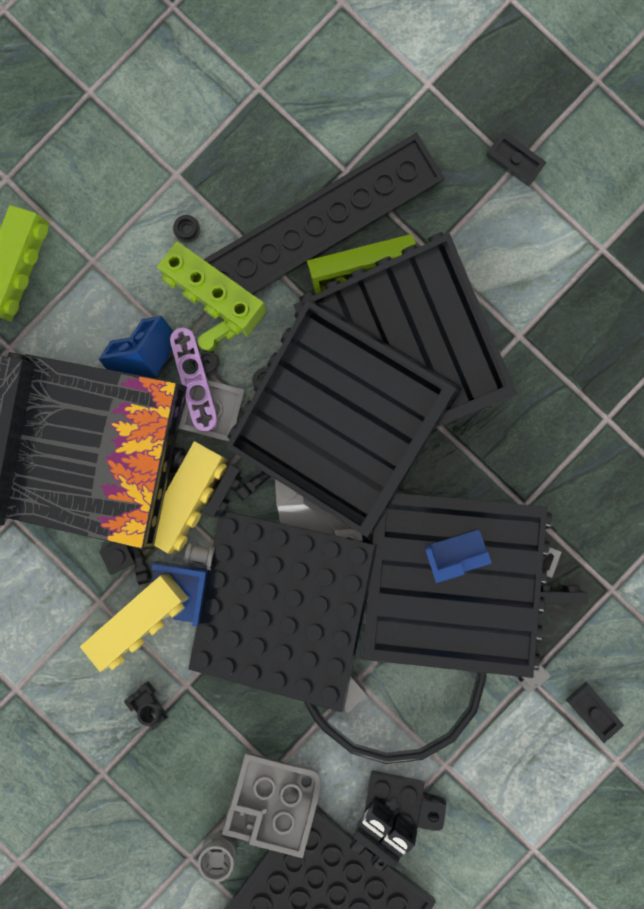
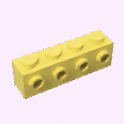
[154,441,228,554]
[80,573,189,672]

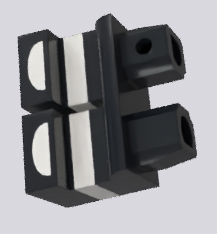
[350,799,417,872]

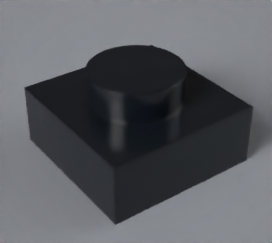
[99,543,135,575]

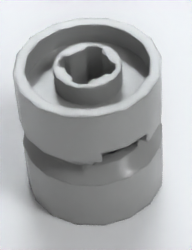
[198,832,237,882]

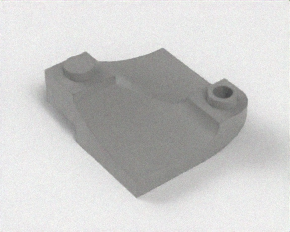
[275,479,364,542]
[222,752,321,858]

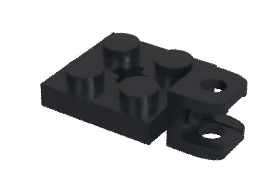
[364,770,447,831]

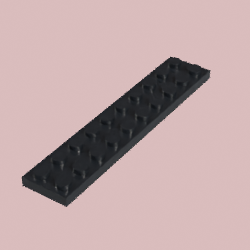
[203,132,445,295]

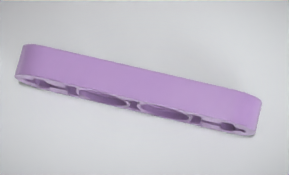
[170,328,218,432]

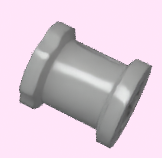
[184,542,215,571]

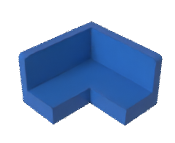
[98,316,178,378]
[425,530,492,583]
[151,561,208,627]

